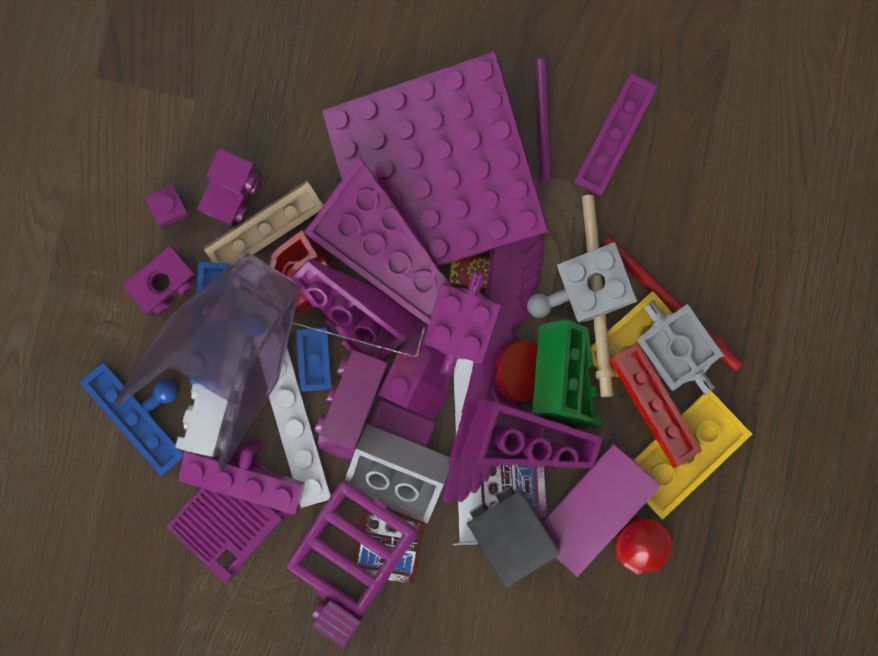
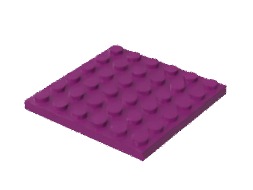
[322,52,549,287]

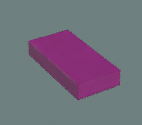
[369,399,437,448]

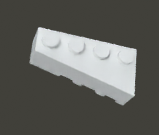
[175,330,253,457]

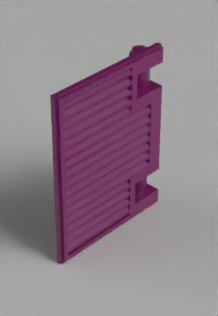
[166,444,290,583]

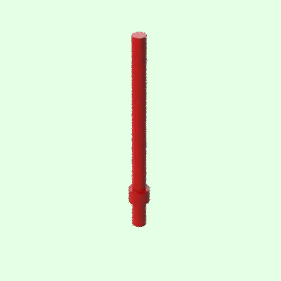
[601,235,744,372]

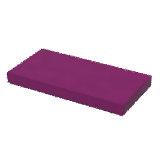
[543,443,661,577]

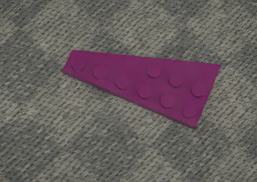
[304,156,451,325]

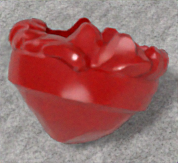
[615,517,673,575]

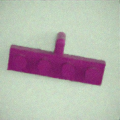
[178,438,305,515]

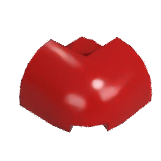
[266,230,334,317]

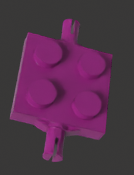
[422,271,503,376]

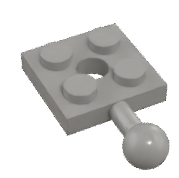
[527,242,638,324]

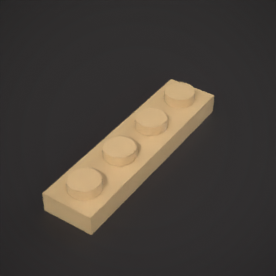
[204,180,323,269]

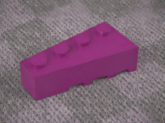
[460,399,603,468]

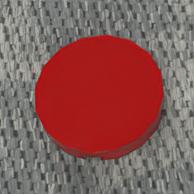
[495,340,538,403]

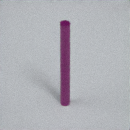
[535,58,552,182]

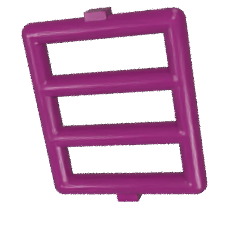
[286,481,417,617]

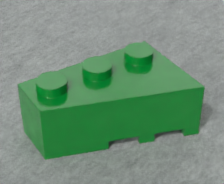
[532,320,601,429]

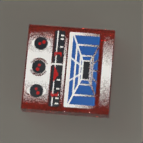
[355,512,424,585]

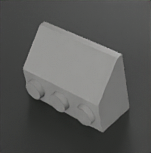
[345,424,450,524]

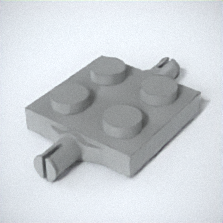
[635,300,724,395]

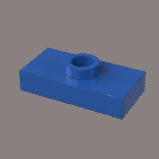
[296,327,332,392]

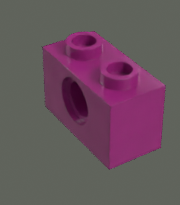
[122,246,197,316]

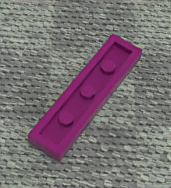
[573,72,658,197]

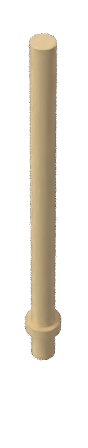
[582,195,615,397]

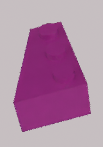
[315,350,388,462]

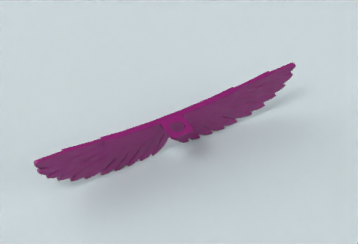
[443,163,545,503]

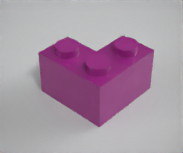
[197,148,261,228]

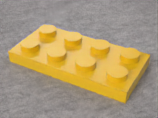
[634,390,752,520]

